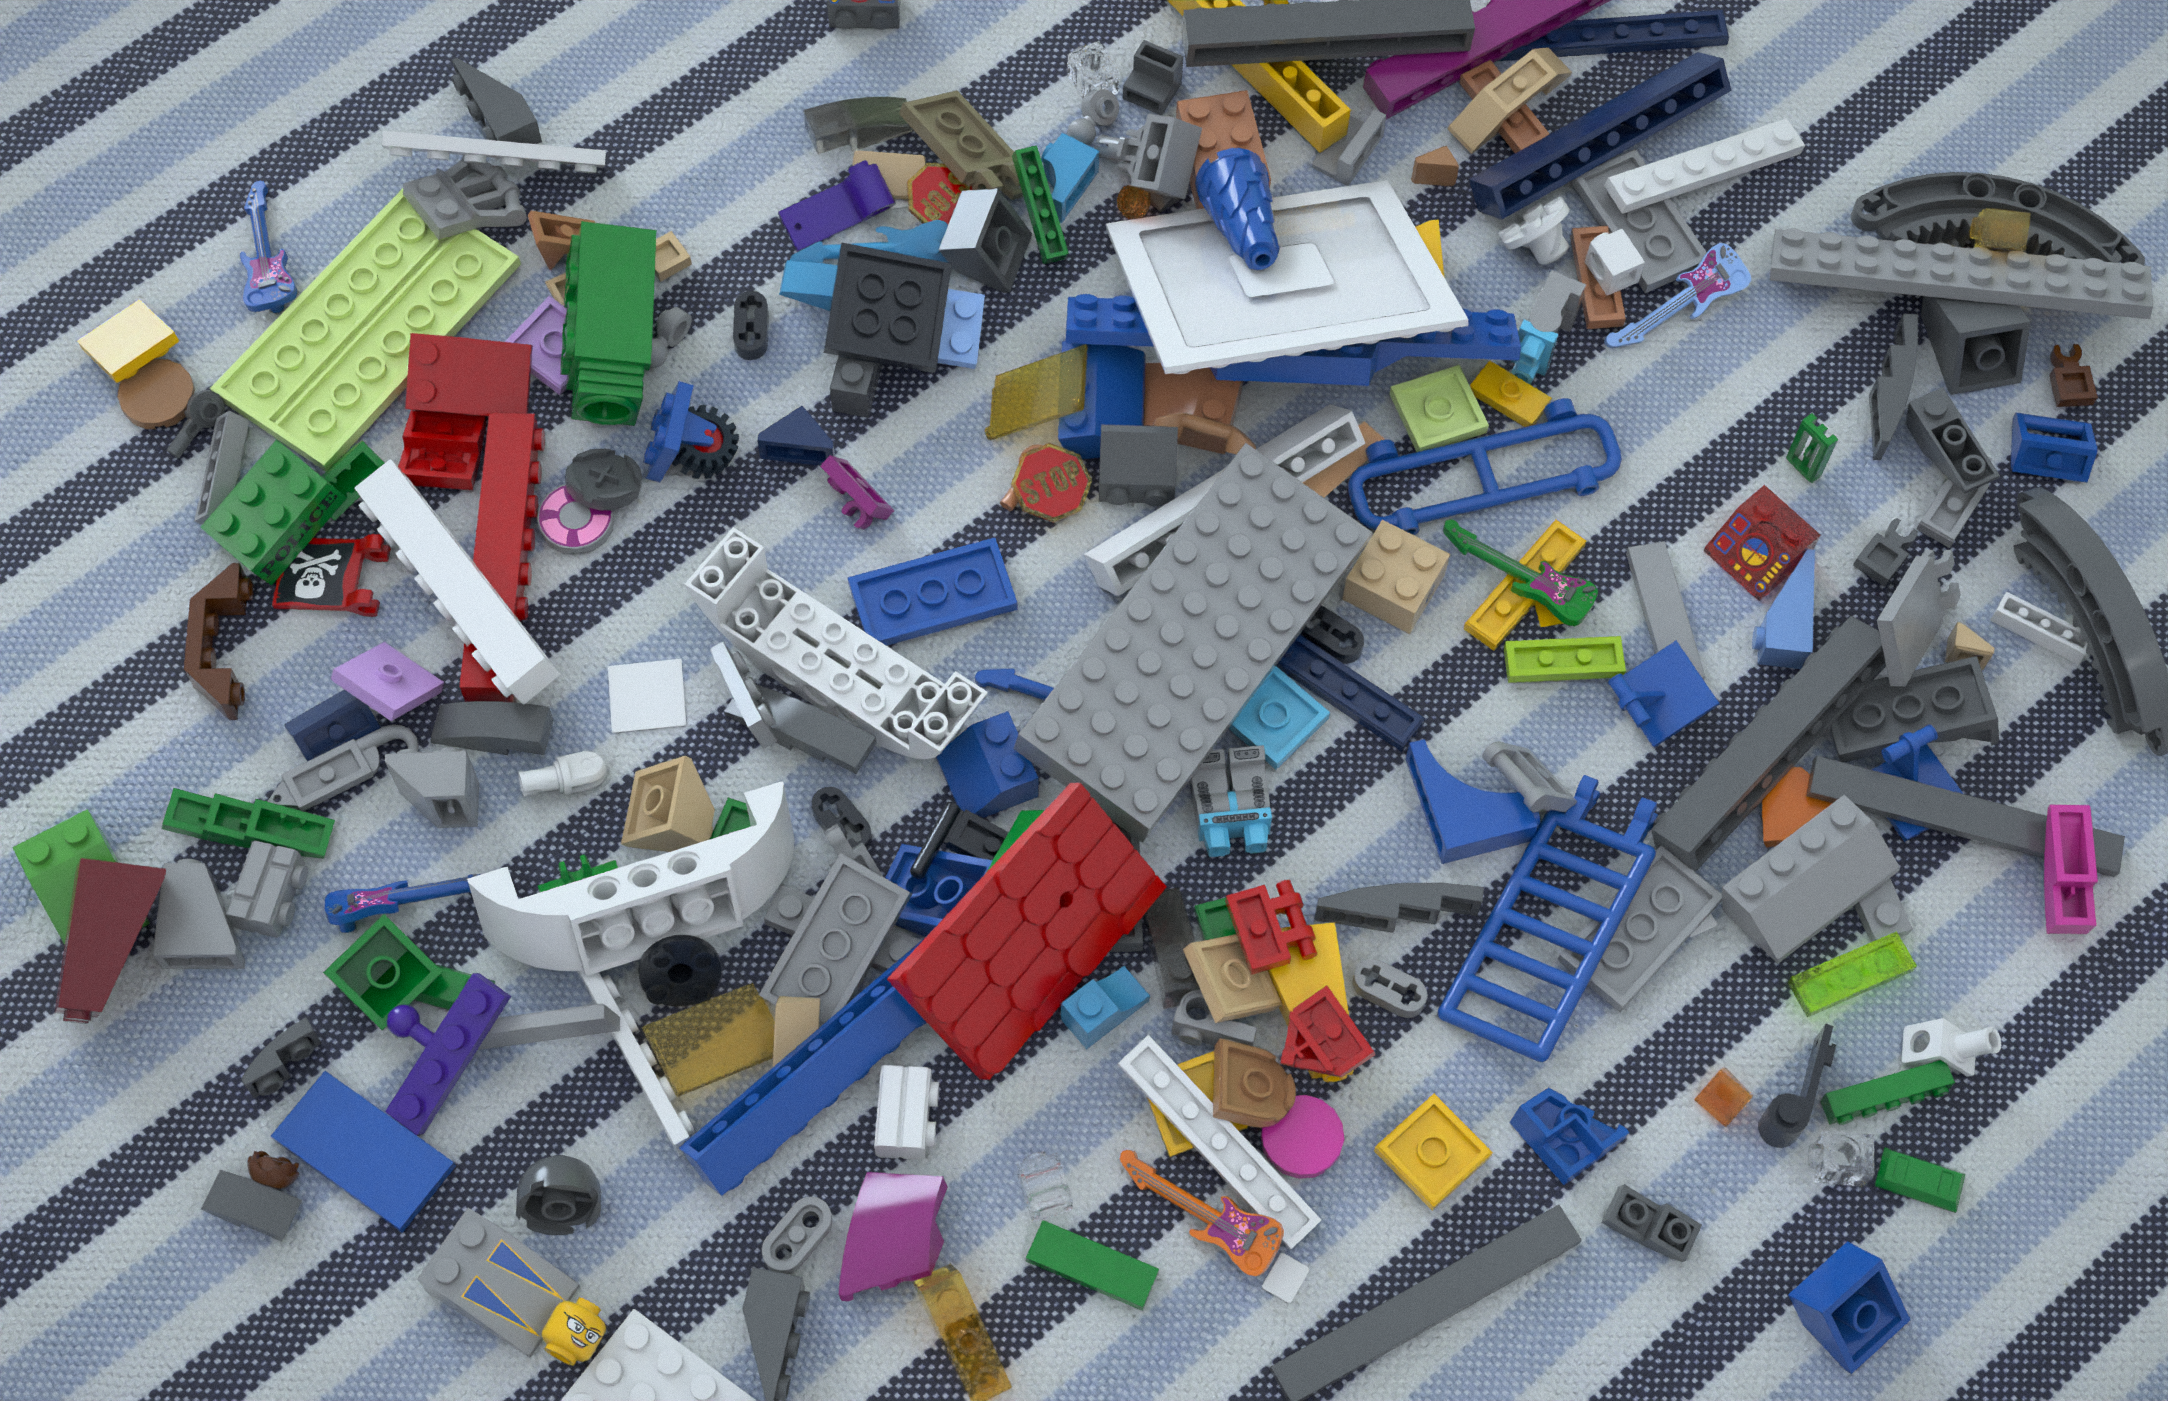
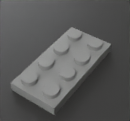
[1572,149,1707,293]
[1558,845,1722,1012]
[759,853,912,1028]

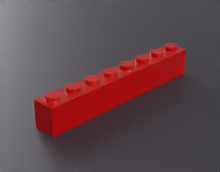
[459,413,545,703]

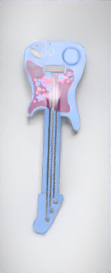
[1604,243,1751,348]

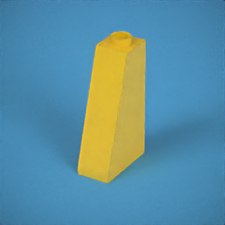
[1267,922,1354,1082]

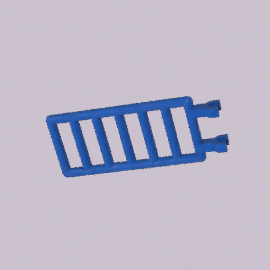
[1437,775,1658,1062]

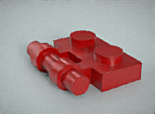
[1225,880,1317,975]

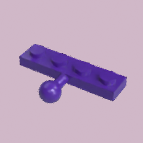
[385,973,511,1135]

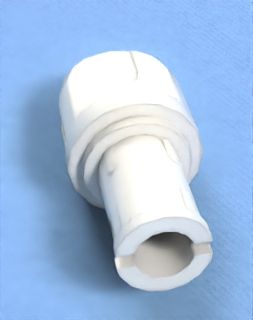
[518,751,607,797]

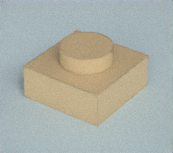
[655,231,692,282]

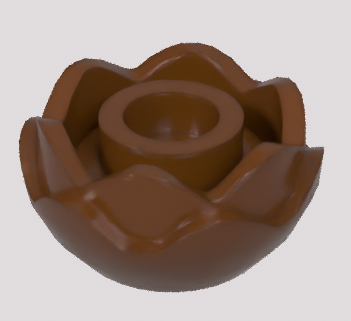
[247,1151,300,1189]

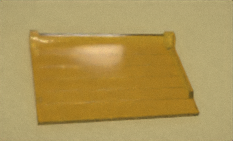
[985,345,1087,441]
[642,983,775,1097]

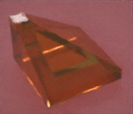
[1694,1067,1753,1127]

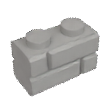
[226,841,308,938]

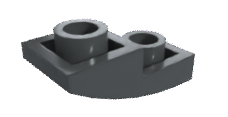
[241,1017,322,1098]
[201,1170,302,1241]
[1601,1184,1702,1262]

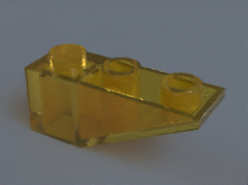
[913,1263,1012,1401]

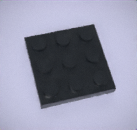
[823,243,952,373]

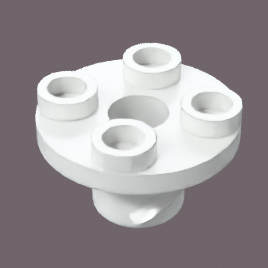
[1499,196,1570,265]

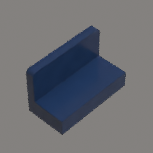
[284,689,381,761]

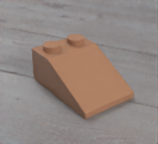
[1144,363,1243,454]

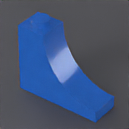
[1405,739,1540,864]

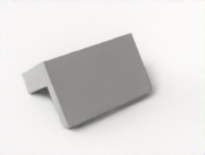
[1312,109,1386,186]

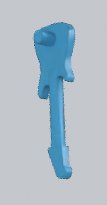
[790,220,949,263]

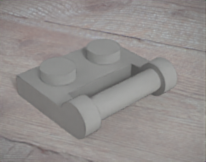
[1482,741,1577,813]

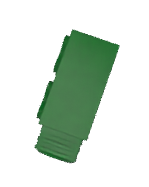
[560,221,657,426]

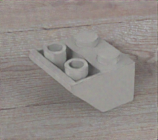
[385,747,479,828]

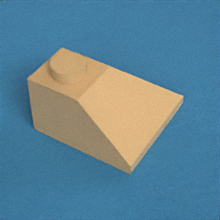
[621,756,715,852]

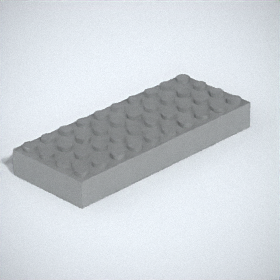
[1014,443,1373,843]

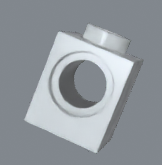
[1585,229,1645,296]

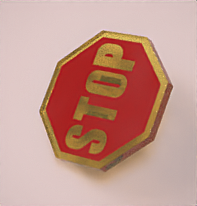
[907,163,973,224]
[1011,443,1092,523]

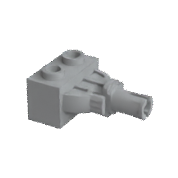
[1094,114,1202,200]

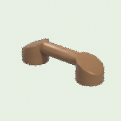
[1153,413,1256,455]

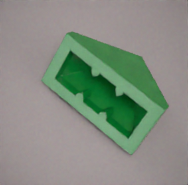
[322,440,385,521]

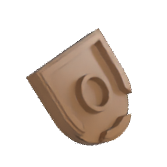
[1213,1038,1296,1128]

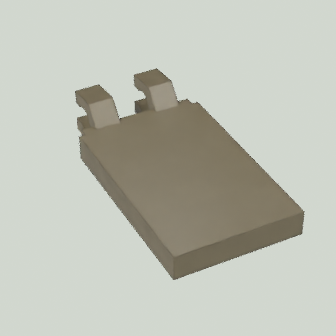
[899,90,1023,200]

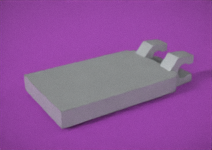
[1877,550,1961,687]

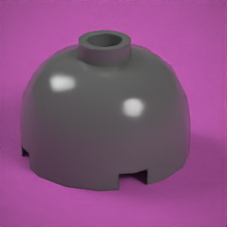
[516,1155,601,1235]

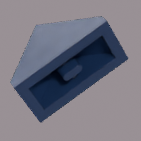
[757,406,835,466]

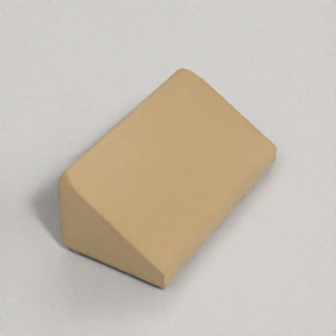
[853,150,926,201]
[773,996,820,1067]

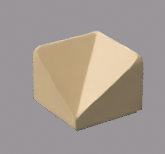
[1945,622,1995,670]

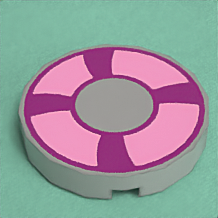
[537,484,614,555]

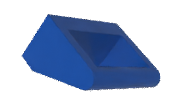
[2010,412,2098,483]

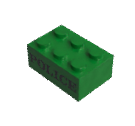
[200,439,347,586]

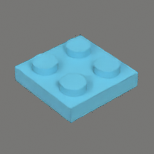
[1229,666,1330,770]

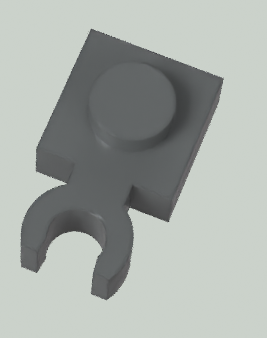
[1853,518,1918,587]

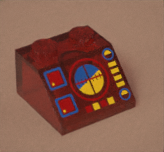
[1704,485,1821,601]

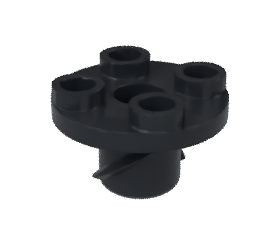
[638,935,721,1006]

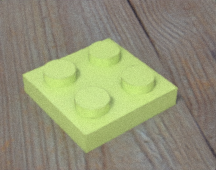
[1389,365,1489,452]

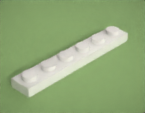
[1604,118,1805,214]
[382,130,606,173]
[577,971,695,1157]
[1117,1035,1321,1250]

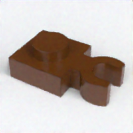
[2049,344,2098,407]

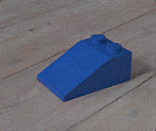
[885,844,993,937]

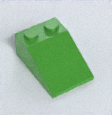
[12,809,150,945]

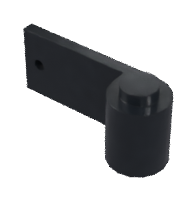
[1758,1024,1836,1148]

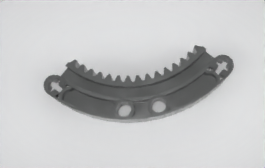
[1850,172,2145,266]
[2013,487,2168,756]

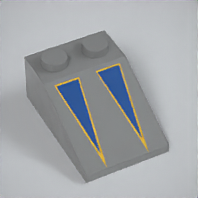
[417,1208,579,1358]

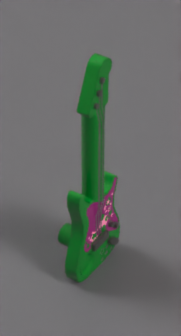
[1443,519,1598,627]

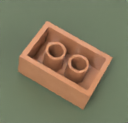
[1176,90,1271,209]

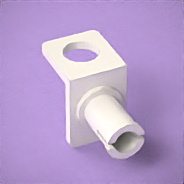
[1902,1018,2001,1077]

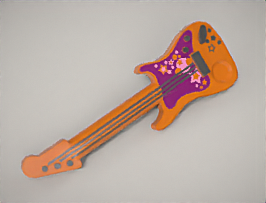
[1120,1150,1284,1276]

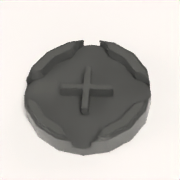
[565,448,642,510]

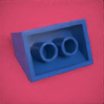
[1058,341,1146,461]

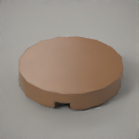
[117,359,195,429]

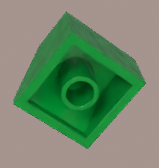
[323,914,442,1031]

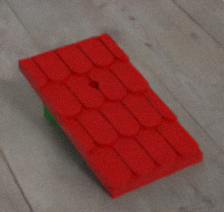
[887,783,1167,1080]

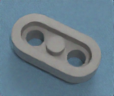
[762,1197,832,1274]

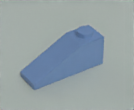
[1752,549,1815,669]

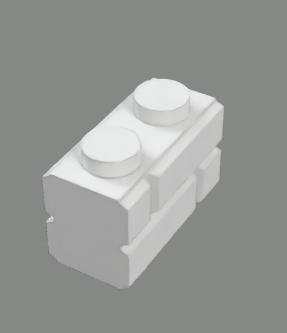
[874,1065,939,1160]

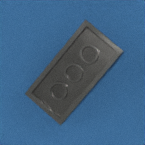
[1829,656,1999,763]

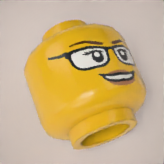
[541,1297,606,1366]

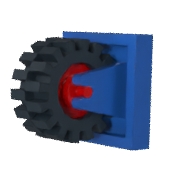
[643,381,739,483]

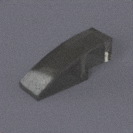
[803,97,914,154]

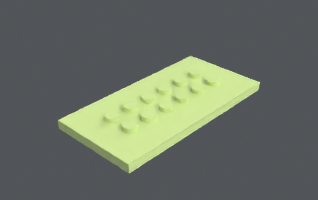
[210,188,521,472]

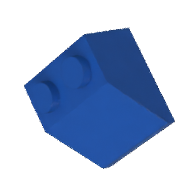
[936,711,1039,818]
[1788,1241,1910,1374]

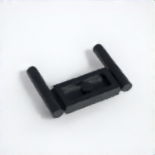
[910,802,1009,879]

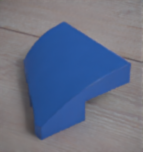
[1509,1087,1629,1185]

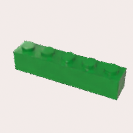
[1012,145,1069,265]
[1820,1060,1955,1125]

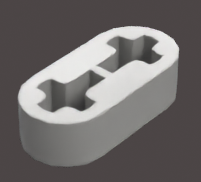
[1352,959,1428,1018]

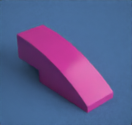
[2044,804,2098,934]

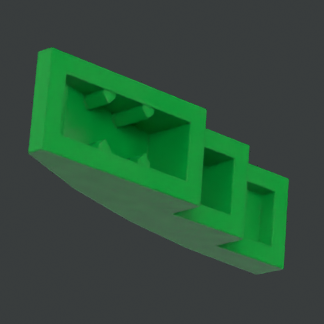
[162,788,335,859]

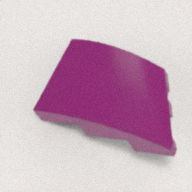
[838,1172,948,1301]

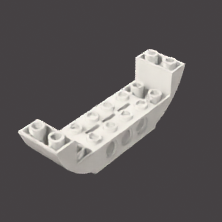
[685,527,988,759]
[467,781,795,976]

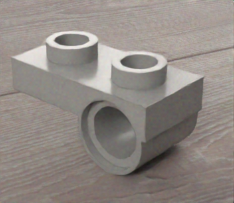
[1172,990,1257,1046]

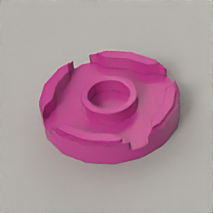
[1261,1095,1344,1179]

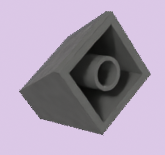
[1921,296,2031,395]

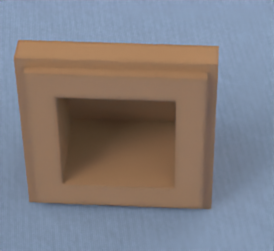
[1411,146,1459,186]

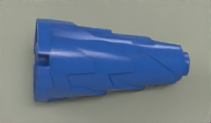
[1195,148,1280,270]

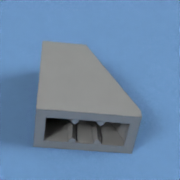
[153,859,245,969]

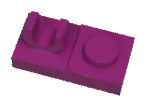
[820,455,895,530]

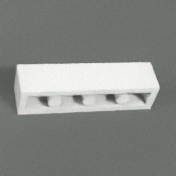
[1990,592,2088,665]

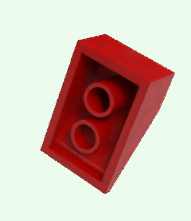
[405,333,533,417]

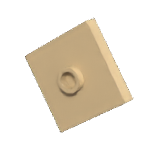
[1183,934,1283,1023]

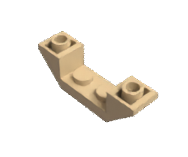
[1448,48,1572,154]

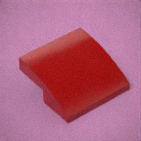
[398,410,486,490]

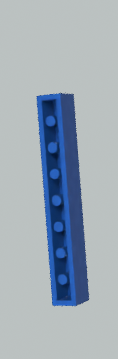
[679,934,929,1196]

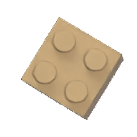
[1342,520,1450,634]

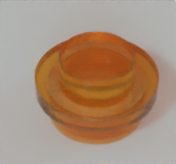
[1117,185,1151,219]

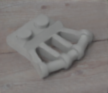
[403,155,527,240]

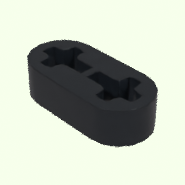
[733,291,769,360]
[1300,605,1364,664]
[811,787,872,850]

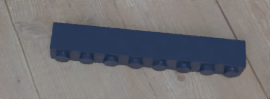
[1469,52,1732,220]

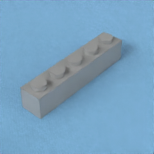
[194,411,249,525]

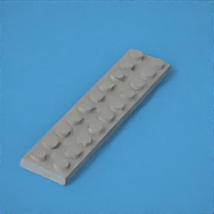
[1769,228,2153,319]

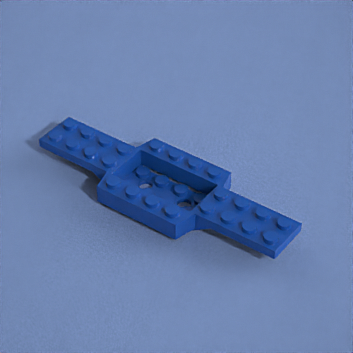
[1066,294,1521,386]

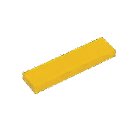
[1463,519,1586,651]

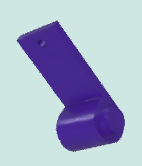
[778,160,896,252]

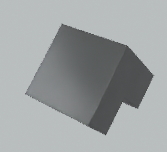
[1122,40,1184,116]

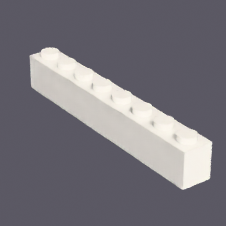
[1084,404,1366,596]
[355,459,561,705]

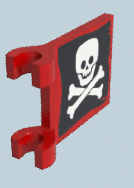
[272,534,391,617]

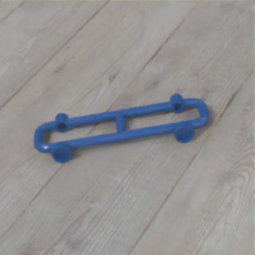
[1348,398,1622,535]

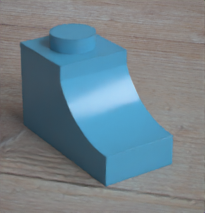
[1041,133,1099,223]
[1061,966,1150,1050]

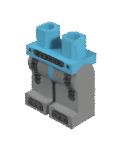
[1511,270,1586,385]
[1189,745,1272,857]

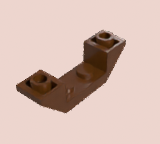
[184,563,253,720]

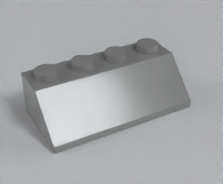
[1722,795,1900,964]

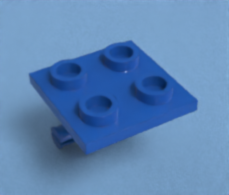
[1608,640,1720,748]
[1871,724,1963,842]

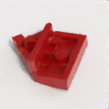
[1280,985,1376,1077]

